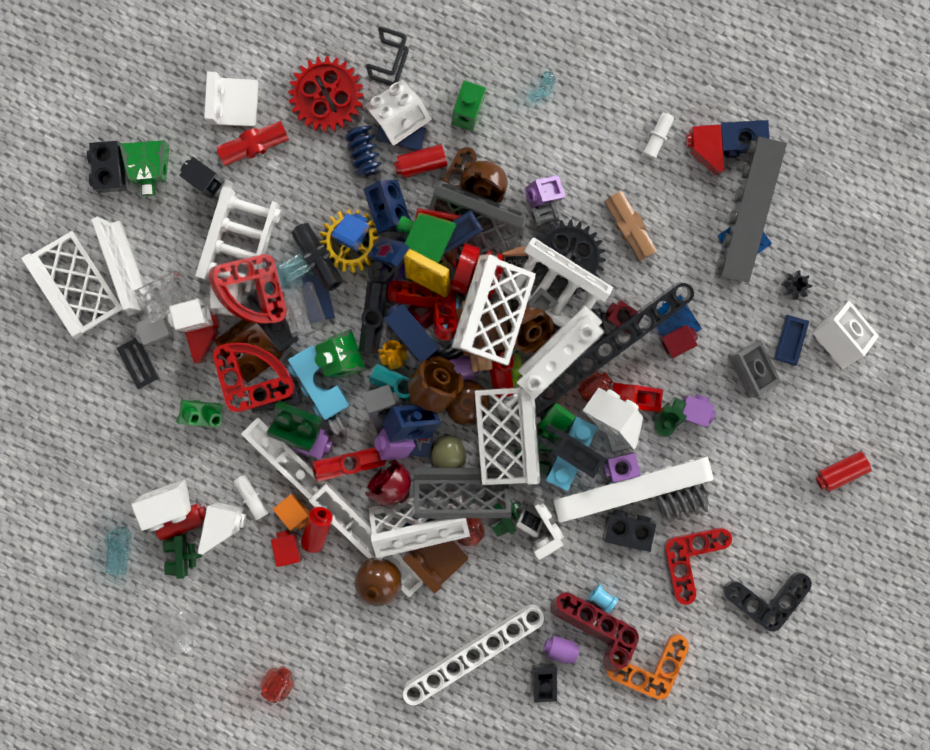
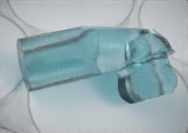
[528,71,556,103]

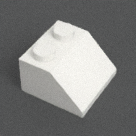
[813,301,879,369]
[583,388,643,449]
[131,479,191,531]
[198,502,246,554]

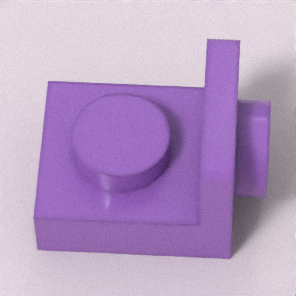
[525,175,566,208]

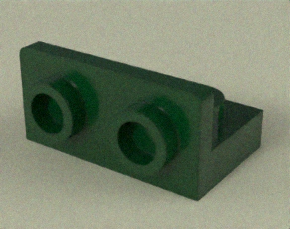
[267,401,322,452]

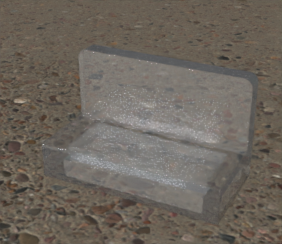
[282,282,327,337]

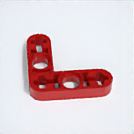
[386,280,458,341]
[664,528,732,605]

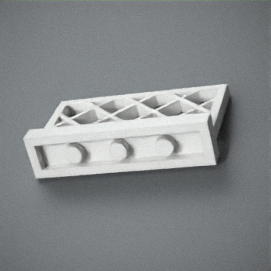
[91,217,152,316]
[21,231,123,340]
[452,254,536,365]
[475,388,540,485]
[369,491,470,558]

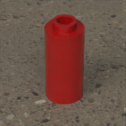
[394,143,448,179]
[816,451,872,492]
[155,503,207,541]
[301,507,333,553]

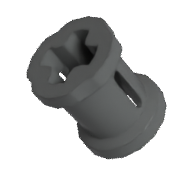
[531,201,560,228]

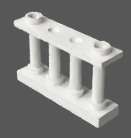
[195,186,282,294]
[501,237,613,327]
[517,305,604,399]

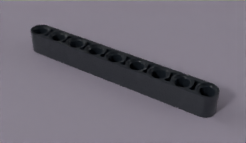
[535,282,694,415]

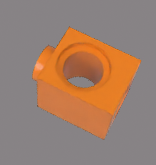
[273,492,310,531]

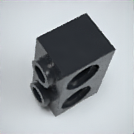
[87,140,127,193]
[602,510,656,552]

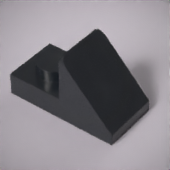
[532,664,557,703]

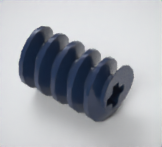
[345,126,382,178]

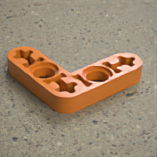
[605,634,689,700]

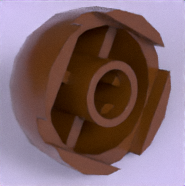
[460,161,508,203]
[506,306,554,354]
[445,380,490,426]
[354,558,402,606]

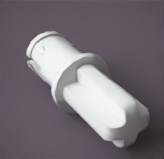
[643,113,674,160]
[234,475,269,521]

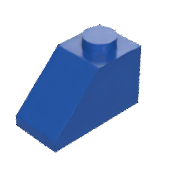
[332,213,370,252]

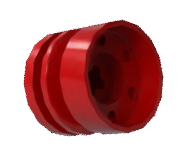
[451,243,503,301]

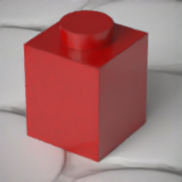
[271,530,302,567]

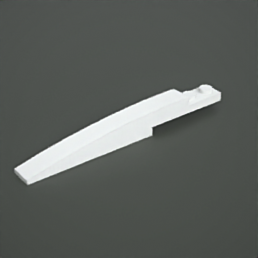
[241,416,424,597]

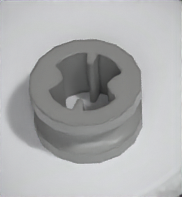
[327,413,347,437]

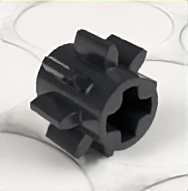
[781,270,813,300]

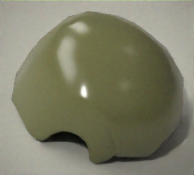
[430,435,467,468]

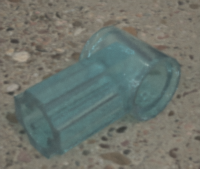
[266,253,311,293]
[105,526,132,575]

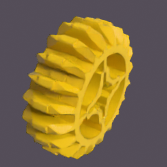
[319,209,379,273]

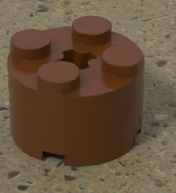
[408,356,463,413]

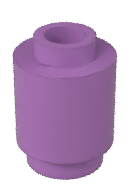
[449,356,479,381]
[543,635,580,664]

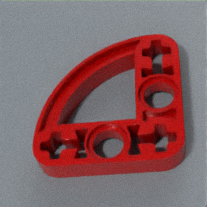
[208,254,287,324]
[213,343,295,412]

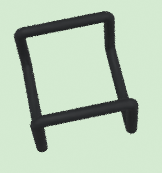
[366,27,409,86]

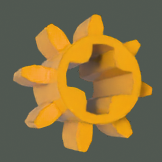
[378,340,408,369]

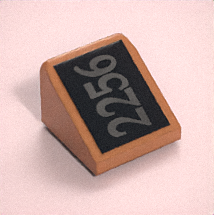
[502,246,533,274]

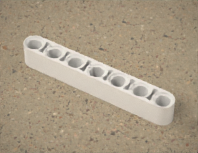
[553,456,714,522]
[403,604,544,705]

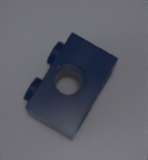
[721,120,770,158]
[381,405,442,442]

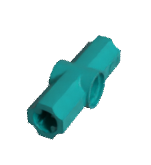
[368,364,410,401]

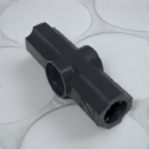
[291,222,343,292]
[358,281,388,354]

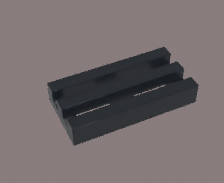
[117,338,160,389]

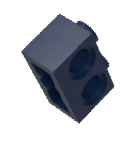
[363,180,411,233]

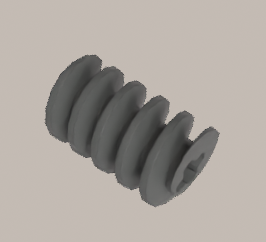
[656,483,709,523]

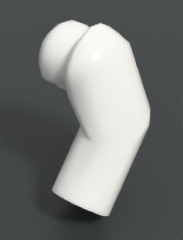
[497,393,518,416]

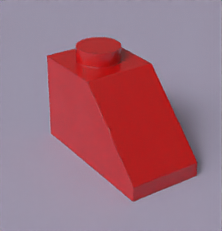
[685,124,724,175]
[185,311,220,364]
[612,382,664,412]

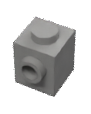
[134,313,174,346]

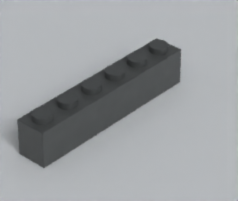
[716,136,787,283]

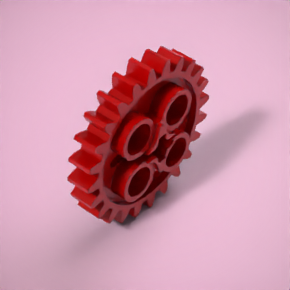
[288,56,364,133]

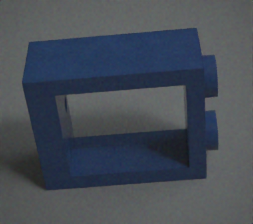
[384,304,440,363]

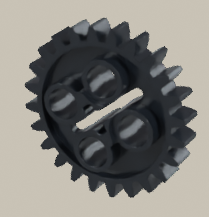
[534,219,606,295]

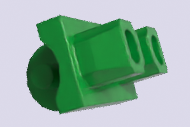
[176,400,223,427]

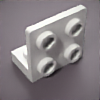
[204,71,259,127]
[365,80,432,146]
[532,501,564,560]

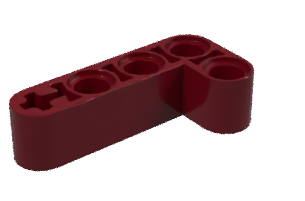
[550,592,639,672]

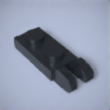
[246,289,300,353]
[538,424,606,479]

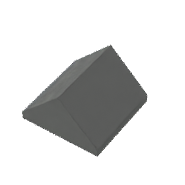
[728,340,781,398]

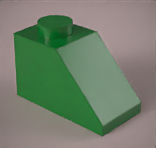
[537,403,575,440]

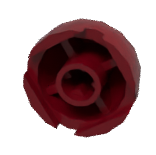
[365,459,411,507]

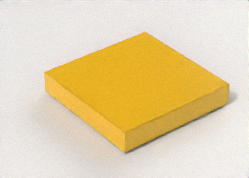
[404,249,450,297]

